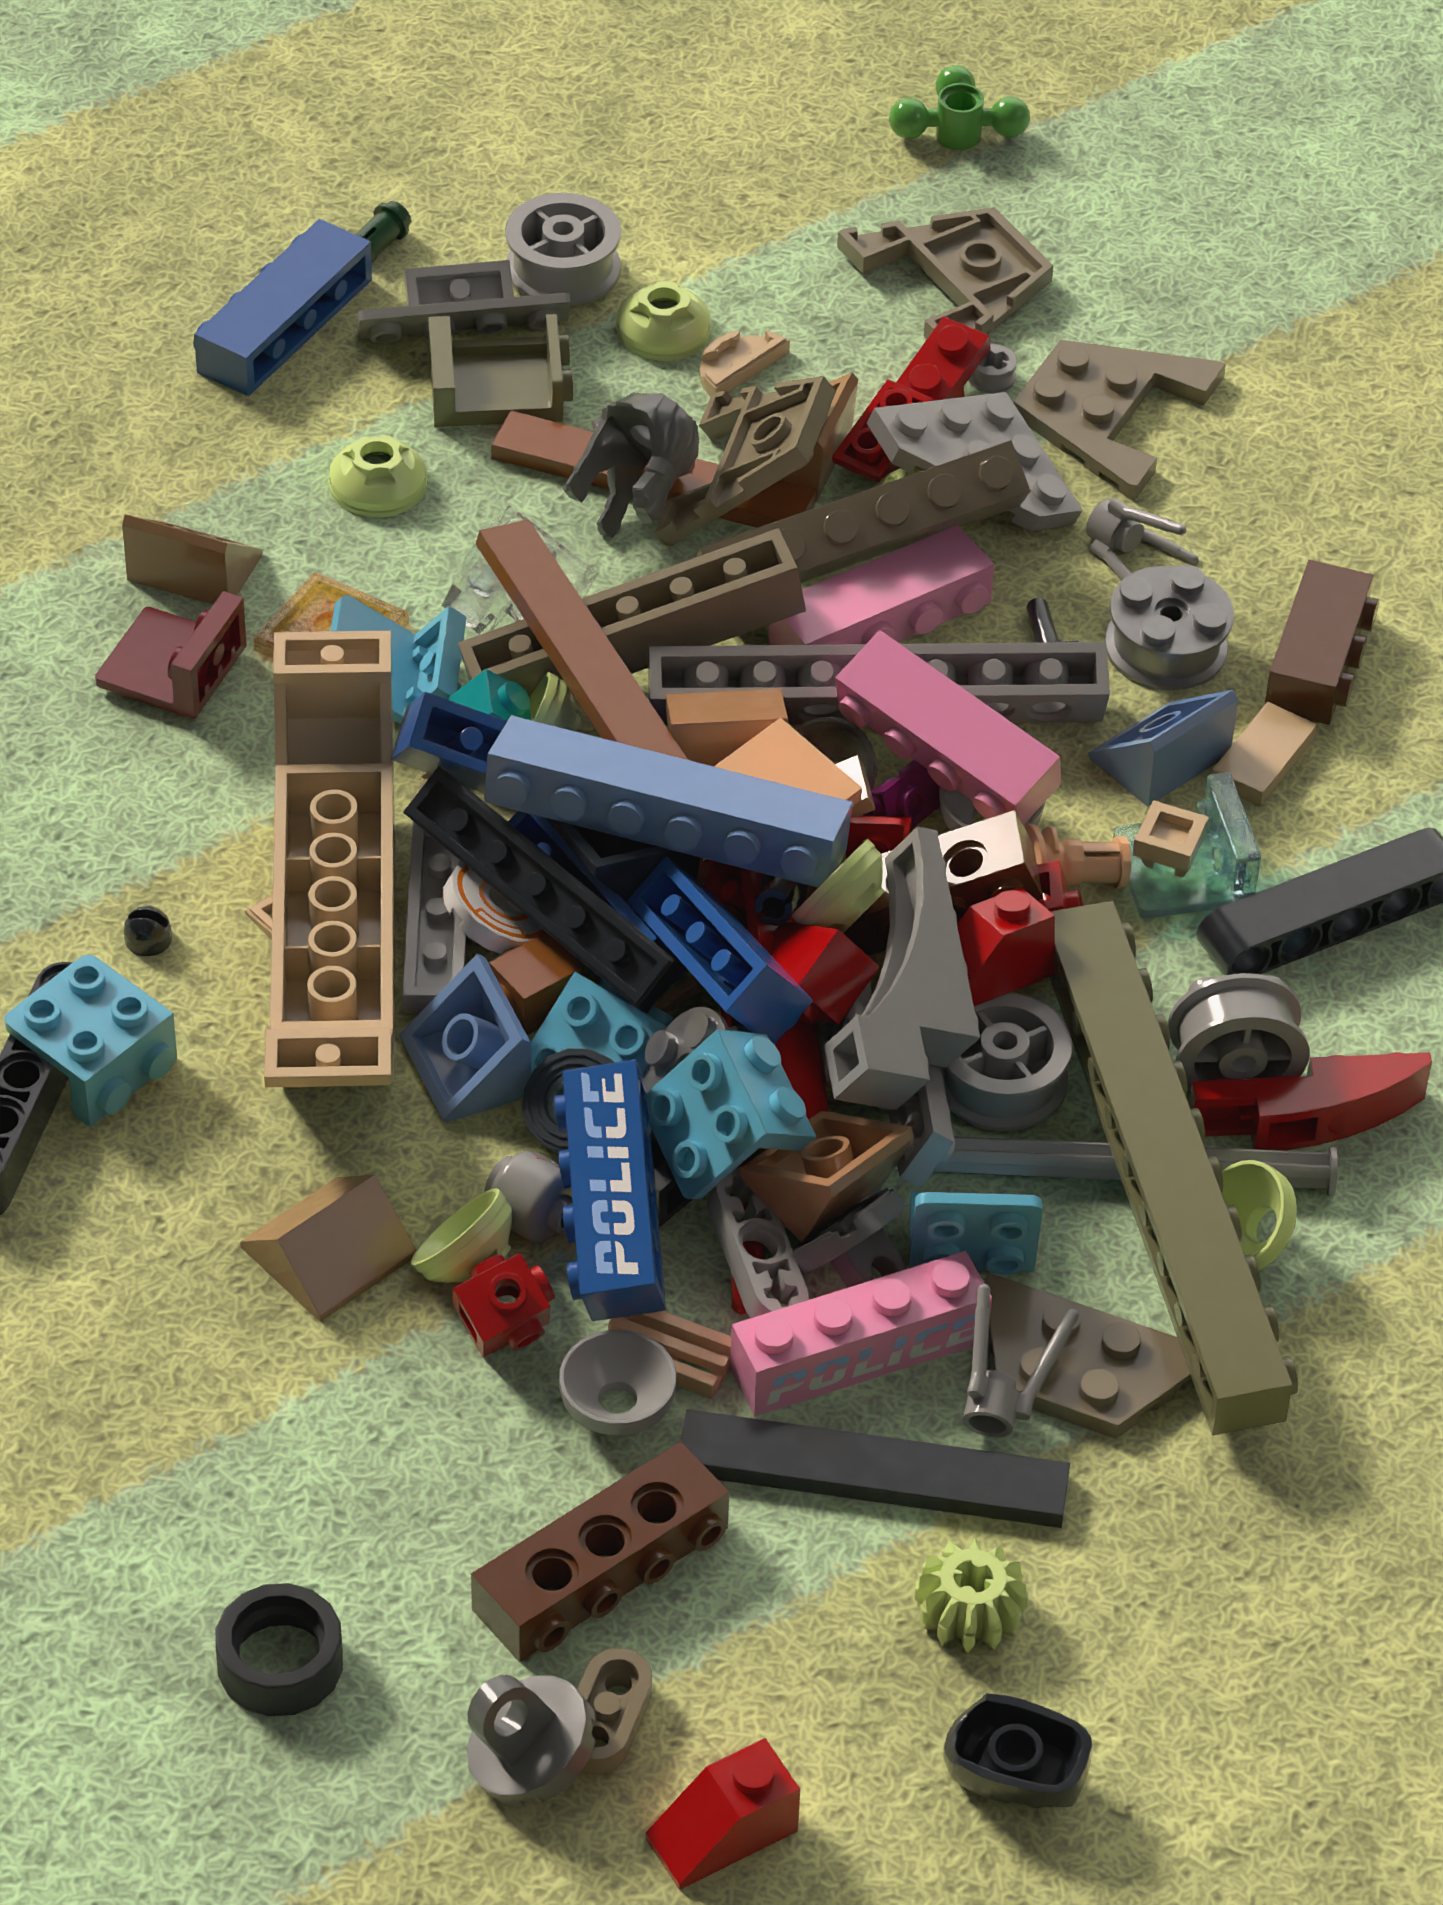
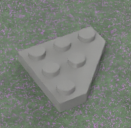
[867,392,1083,531]

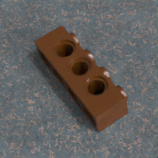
[795,810,1044,956]
[471,1441,729,1663]

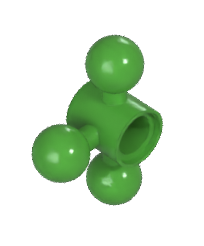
[889,65,1030,150]

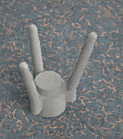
[1086,497,1199,581]
[962,1284,1079,1437]

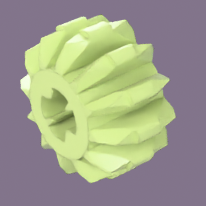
[915,1537,1029,1654]

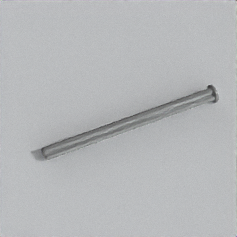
[894,1136,1338,1196]

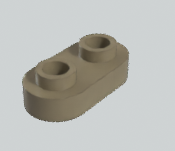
[577,1648,652,1774]

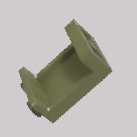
[428,314,573,427]

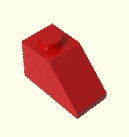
[957,887,1055,1006]
[772,922,880,1025]
[645,1738,801,1890]

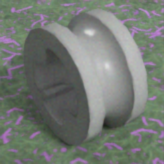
[969,344,1017,393]

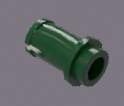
[355,201,411,263]

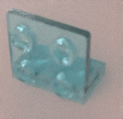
[1113,772,1261,919]

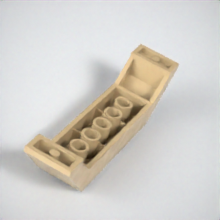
[264,631,395,1087]

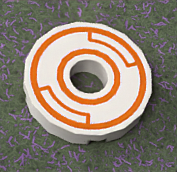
[443,862,545,954]

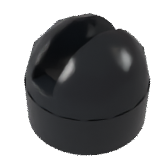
[124,905,172,956]

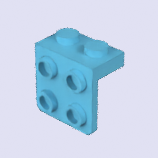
[331,595,467,725]
[5,955,177,1127]
[531,972,675,1095]
[644,1029,816,1199]
[909,1191,1042,1275]

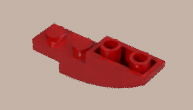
[832,316,991,483]
[1189,1052,1432,1151]

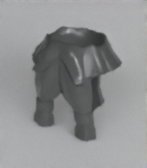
[563,392,699,538]

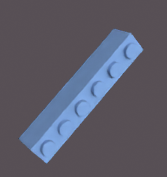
[484,715,853,888]

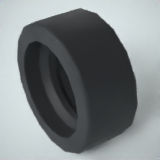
[215,1583,343,1716]

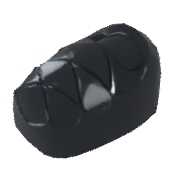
[943,1693,1092,1809]

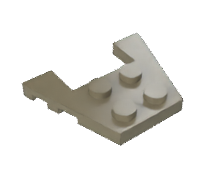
[837,207,1054,339]
[1013,340,1226,500]
[654,376,836,546]

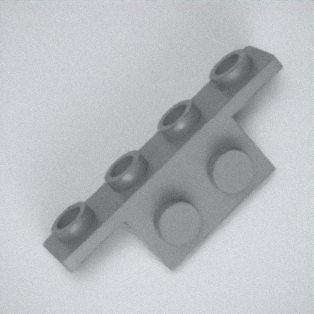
[357,260,571,344]

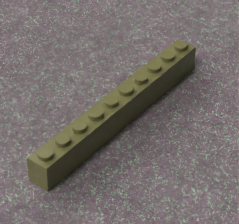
[1049,901,1298,1436]

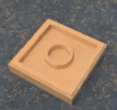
[714,717,862,807]

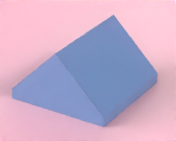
[1088,690,1238,807]
[399,954,531,1122]

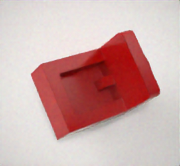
[846,816,912,859]

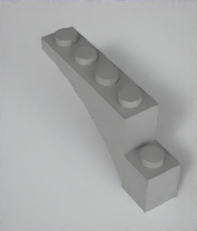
[824,827,980,1110]

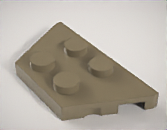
[984,1272,1192,1439]

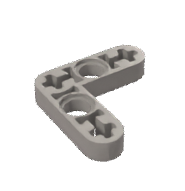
[707,1167,882,1318]

